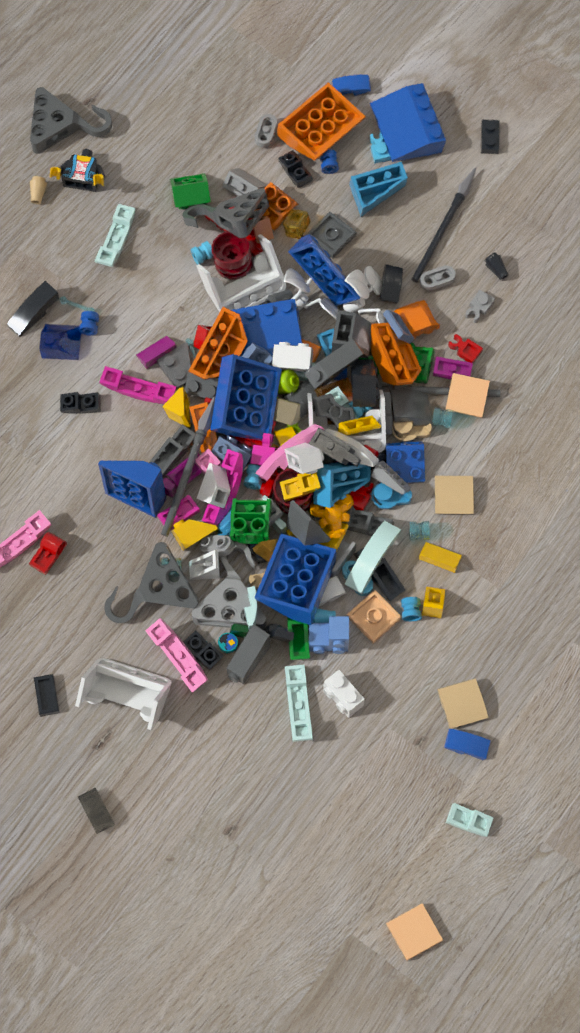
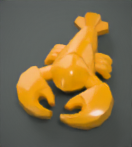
[310,494,353,538]

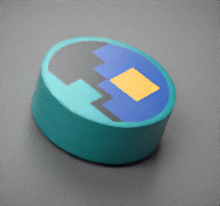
[218,633,238,653]

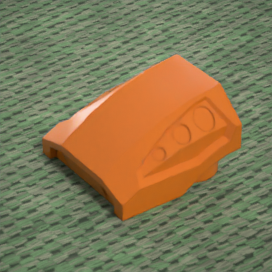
[254,182,299,231]
[393,300,440,339]

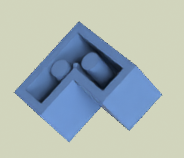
[309,616,349,654]

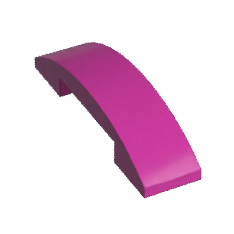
[99,366,176,404]
[202,449,243,526]

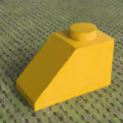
[171,519,218,551]

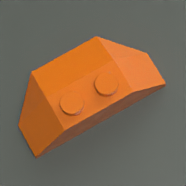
[188,307,248,380]
[371,323,421,385]

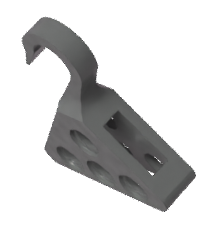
[30,87,112,154]
[182,188,269,238]
[104,542,199,623]

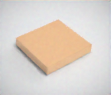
[445,373,490,418]
[347,590,402,644]
[386,904,443,961]

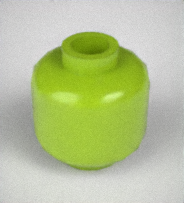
[278,369,299,395]

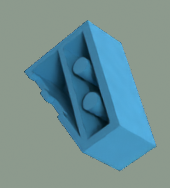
[349,162,408,216]
[314,462,371,508]

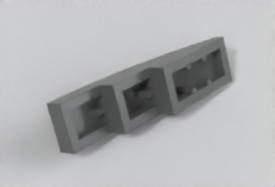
[149,416,196,477]
[312,506,394,536]

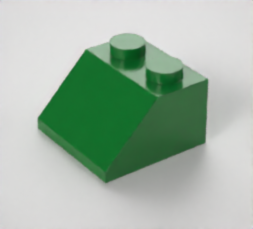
[170,173,211,209]

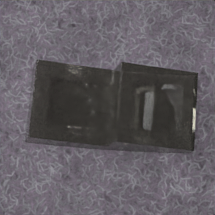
[78,787,115,834]

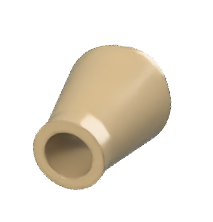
[30,176,47,204]

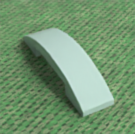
[95,204,136,267]
[345,521,401,594]
[285,665,313,742]

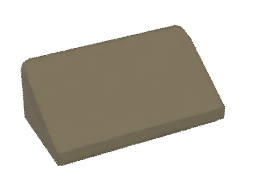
[273,398,300,425]

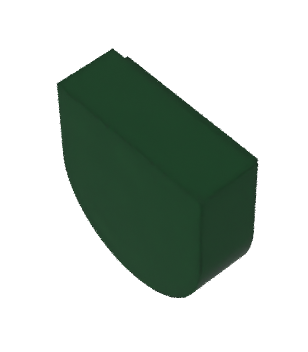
[230,624,249,638]

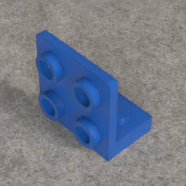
[385,441,425,483]

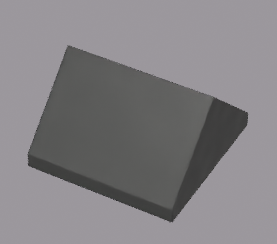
[286,500,331,545]

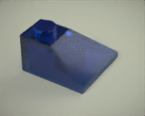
[39,324,81,360]

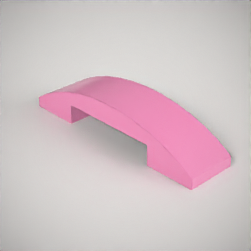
[0,510,51,568]
[145,618,208,692]

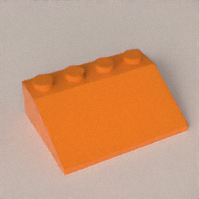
[277,82,366,161]

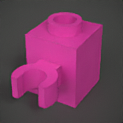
[250,433,277,466]

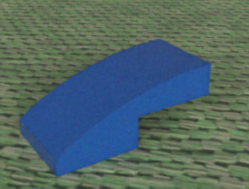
[332,74,371,96]
[444,728,491,760]

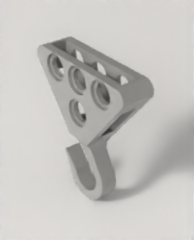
[192,542,266,630]

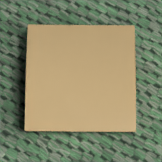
[434,476,474,514]
[437,678,488,729]

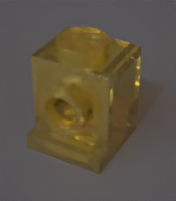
[283,209,311,239]

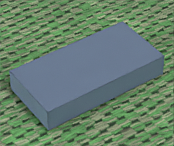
[383,310,414,344]

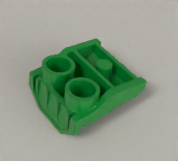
[230,498,272,544]

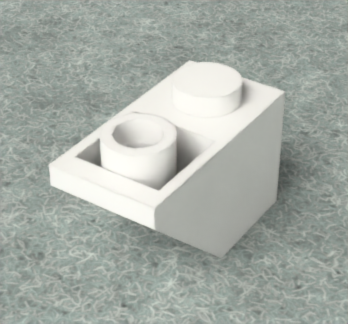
[197,463,231,508]

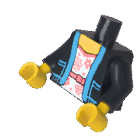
[49,149,105,192]

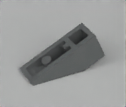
[304,339,365,389]

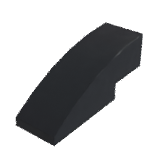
[7,281,59,337]
[354,547,406,601]

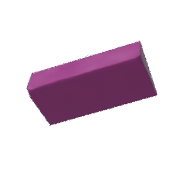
[136,336,177,369]

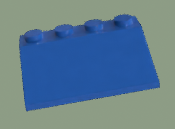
[370,83,446,162]
[288,234,361,306]
[231,299,303,357]
[210,354,281,441]
[98,460,166,518]
[255,534,336,625]

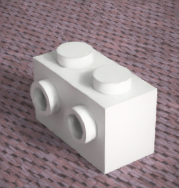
[272,342,313,372]
[284,442,324,474]
[323,670,365,718]

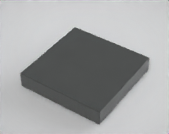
[306,211,357,259]

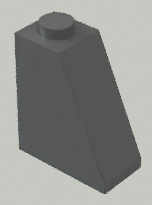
[227,624,270,685]

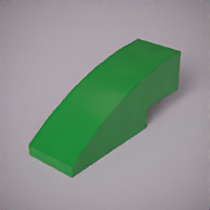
[287,617,310,660]

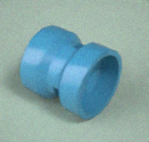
[401,597,422,622]

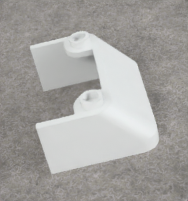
[196,234,286,312]
[307,390,386,453]
[75,658,171,730]

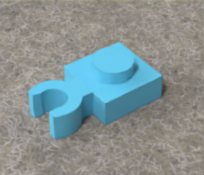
[370,132,391,163]

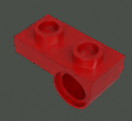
[29,532,67,575]

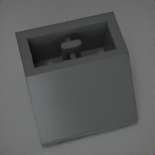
[332,310,372,359]

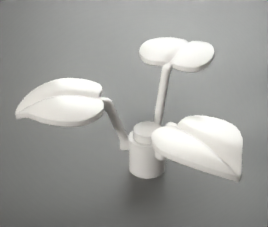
[343,266,388,323]
[284,268,339,319]

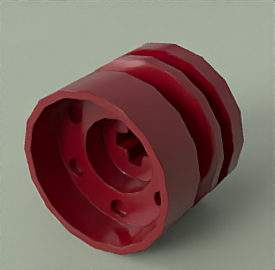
[211,231,253,280]
[273,468,314,515]

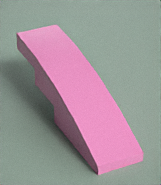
[255,424,324,481]

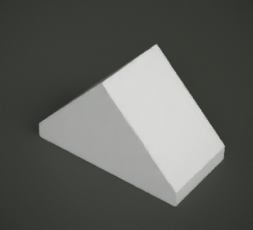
[189,550,220,580]

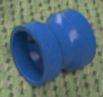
[319,149,339,174]
[79,311,99,336]

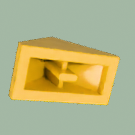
[162,387,191,428]
[422,586,445,618]

